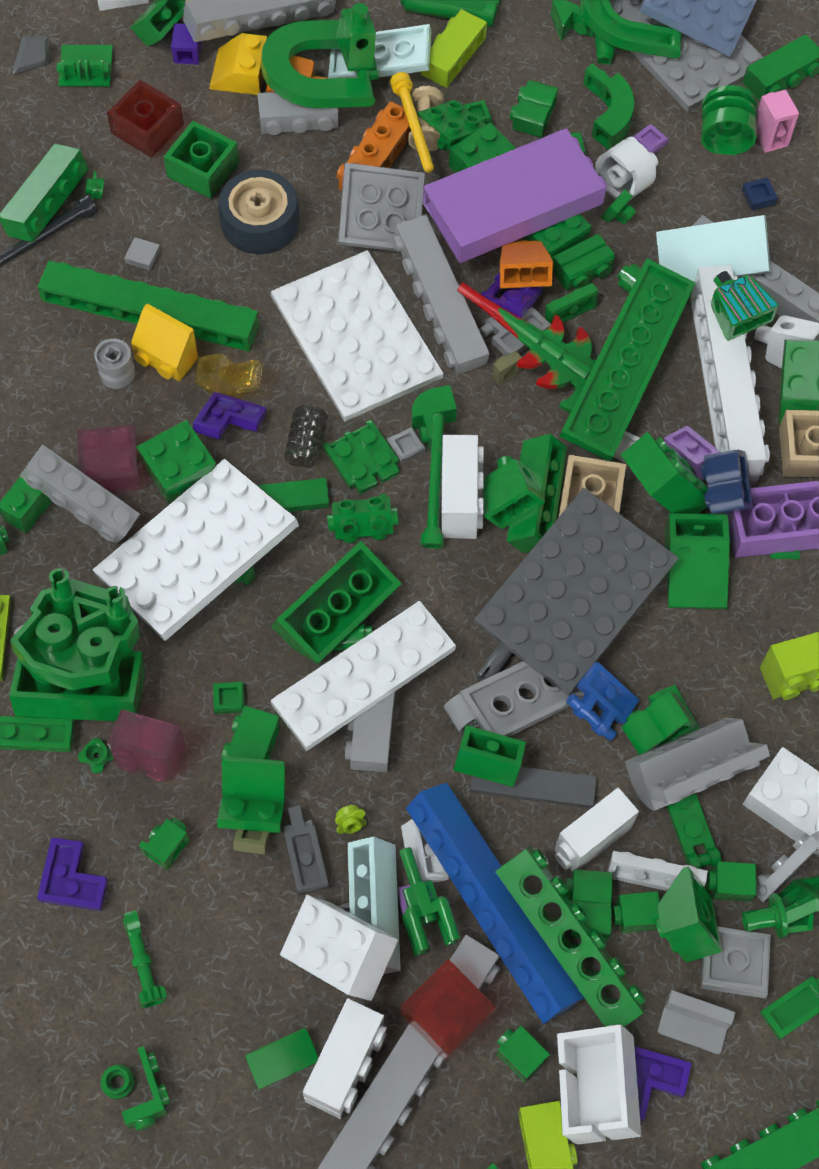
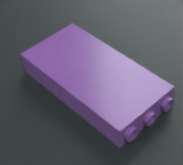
[423,128,607,263]

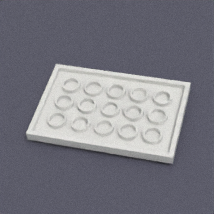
[271,250,443,422]
[92,459,299,641]

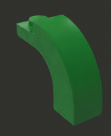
[583,63,634,150]

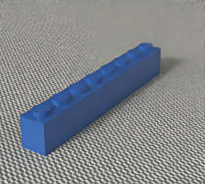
[406,782,584,1025]

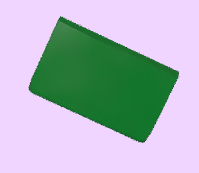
[245,1028,318,1090]

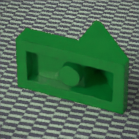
[551,0,594,41]

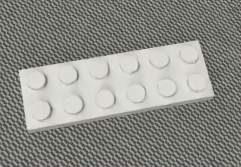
[271,601,456,752]

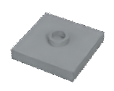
[701,927,771,999]

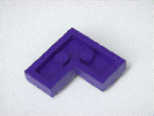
[193,391,267,439]
[37,837,108,911]
[634,1046,691,1121]

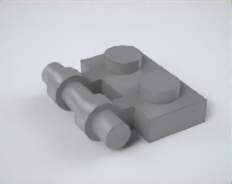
[479,307,551,356]

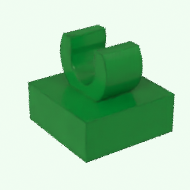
[600,189,636,225]

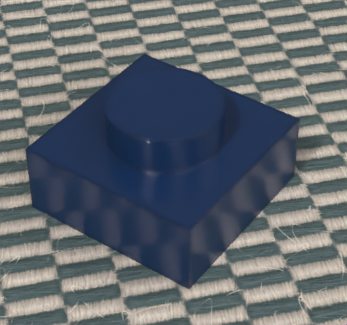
[742,177,778,210]

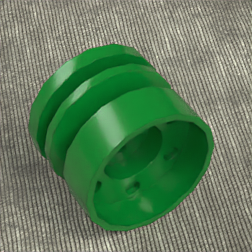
[701,85,757,155]

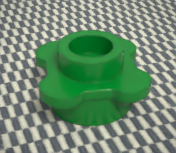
[85,171,104,200]
[78,738,115,774]

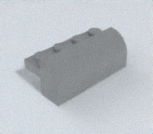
[625,718,770,811]

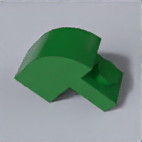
[411,385,457,452]

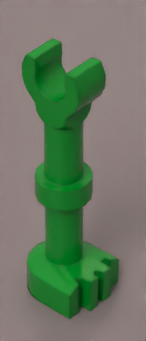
[122,910,167,1009]

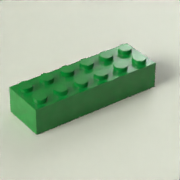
[448,122,591,258]

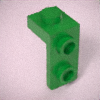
[122,1046,171,1131]

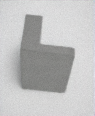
[657,990,735,1054]

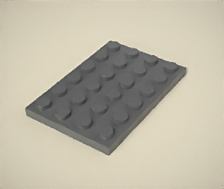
[473,488,678,696]

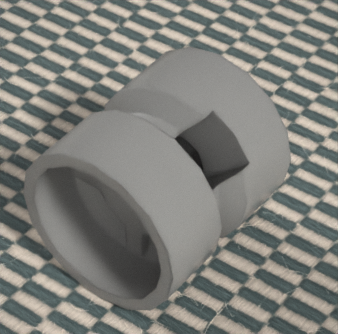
[94,338,135,389]

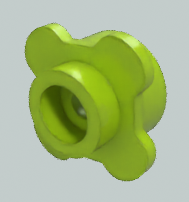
[335,805,367,834]

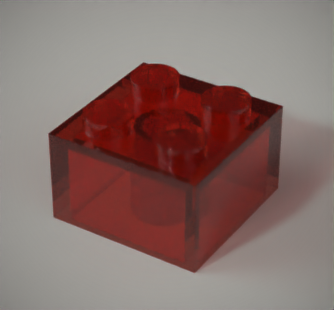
[107,80,184,158]
[400,959,496,1062]

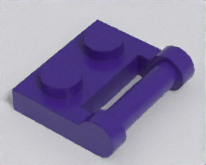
[477,272,543,318]

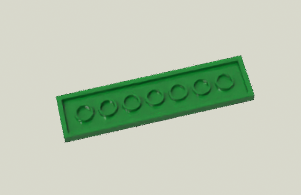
[559,258,696,461]

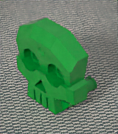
[10,568,140,691]

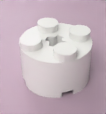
[595,137,658,200]

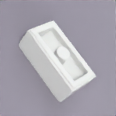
[401,819,449,883]

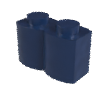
[701,449,753,514]

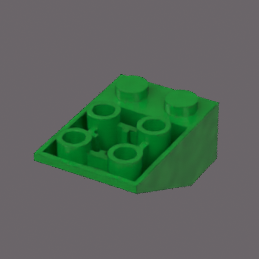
[664,513,730,609]

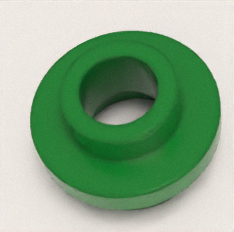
[100,1065,135,1100]

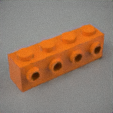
[336,101,411,191]

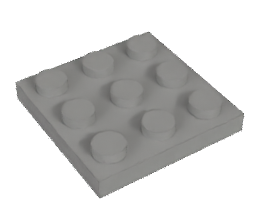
[338,163,425,252]

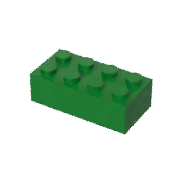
[9,651,145,723]

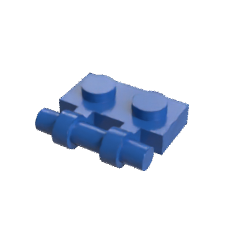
[566,662,639,741]

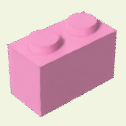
[756,90,799,153]

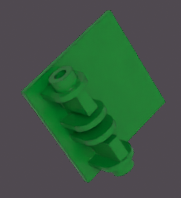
[57,45,113,87]
[417,100,486,151]

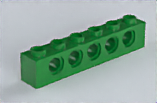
[495,845,646,1027]

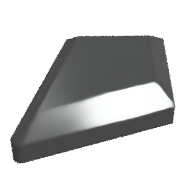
[12,36,50,74]

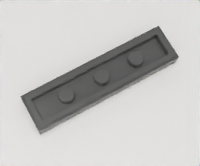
[470,767,596,809]

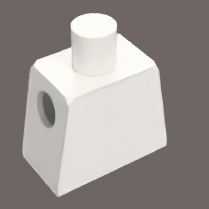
[754,315,819,369]

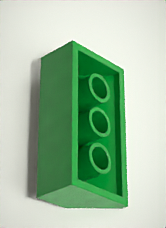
[271,541,402,664]

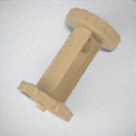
[408,86,444,151]

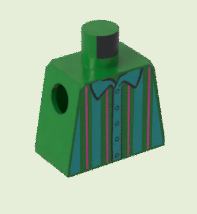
[711,271,779,341]

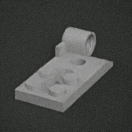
[444,661,585,737]

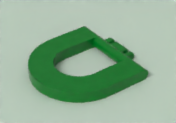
[580,0,682,59]
[261,20,379,108]

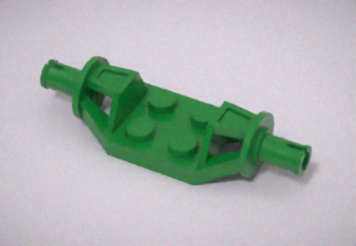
[741,875,819,939]

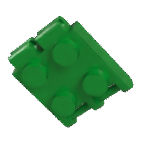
[321,419,399,495]

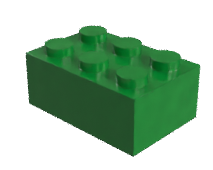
[620,432,708,514]

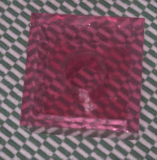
[77,425,142,493]
[107,709,186,781]

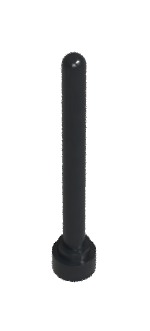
[0,194,98,267]

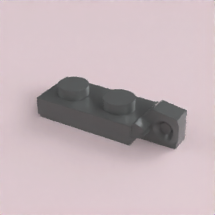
[284,805,329,896]

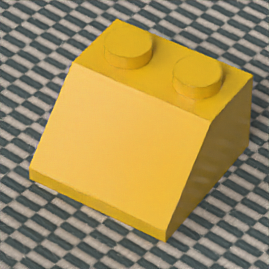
[209,33,267,95]
[131,304,198,382]

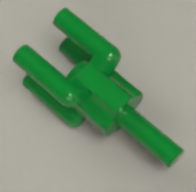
[399,847,460,957]

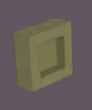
[493,351,522,385]
[233,829,271,855]

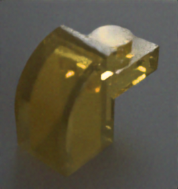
[194,353,264,399]

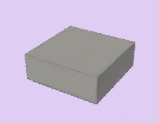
[124,237,160,270]
[387,427,426,464]

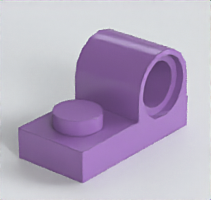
[664,426,721,481]

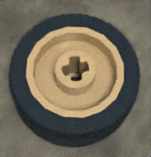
[218,169,300,255]

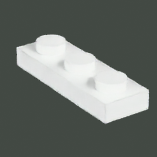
[607,851,707,891]

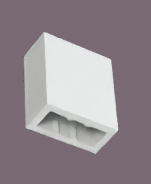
[554,788,639,872]

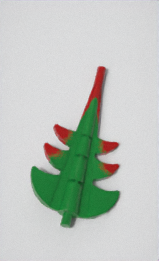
[457,282,597,413]

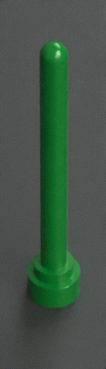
[420,413,444,549]

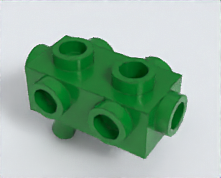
[327,494,398,543]

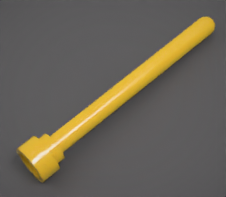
[390,72,434,173]

